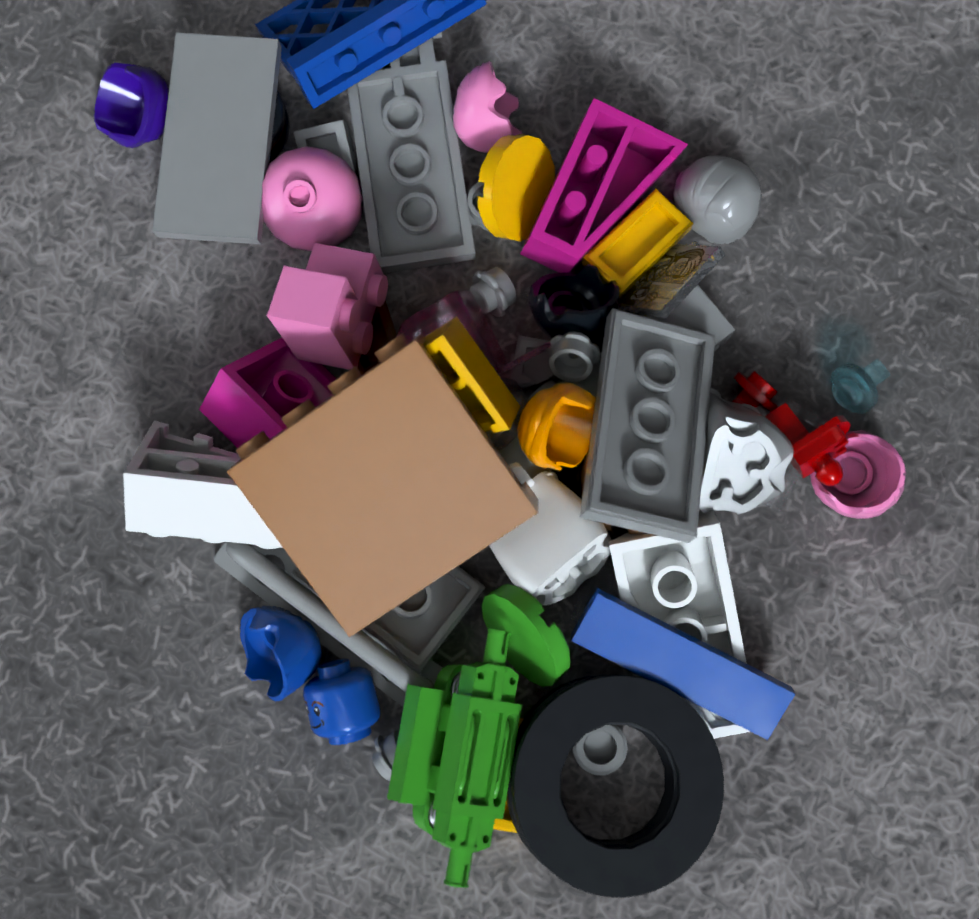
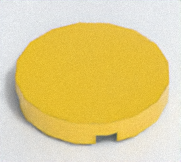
[477,134,555,241]

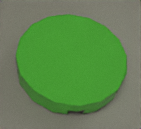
[481,583,570,687]

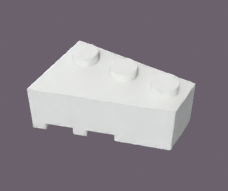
[123,420,283,549]

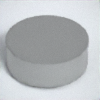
[572,725,628,775]

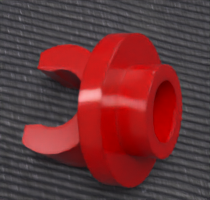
[732,371,778,412]

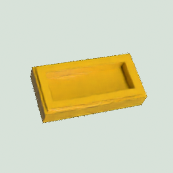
[582,189,694,299]

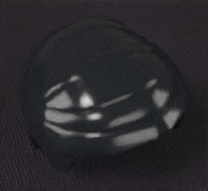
[529,264,620,344]

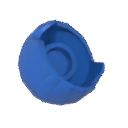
[240,606,322,701]

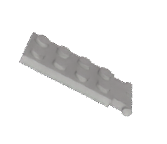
[348,32,476,273]

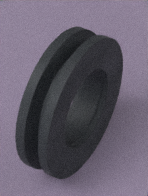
[506,674,724,898]

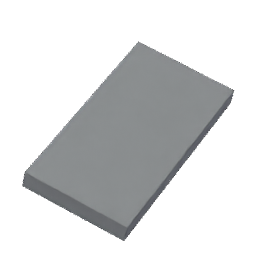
[152,32,282,244]
[580,308,715,543]

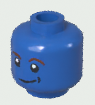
[303,658,381,745]

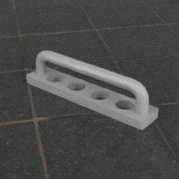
[214,542,443,707]

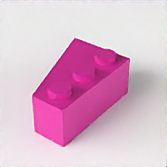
[520,98,688,273]

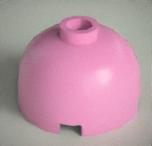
[262,146,363,251]

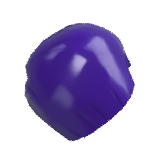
[94,63,169,148]

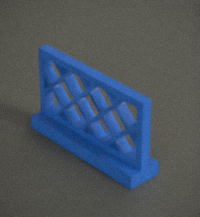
[255,0,487,109]

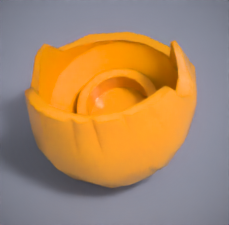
[517,382,596,471]

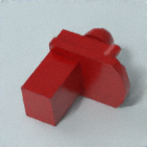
[764,402,851,486]

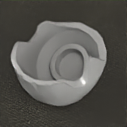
[673,155,762,244]

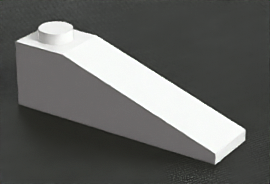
[609,510,750,738]

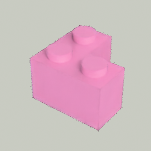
[267,243,388,370]

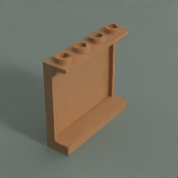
[226,333,538,637]

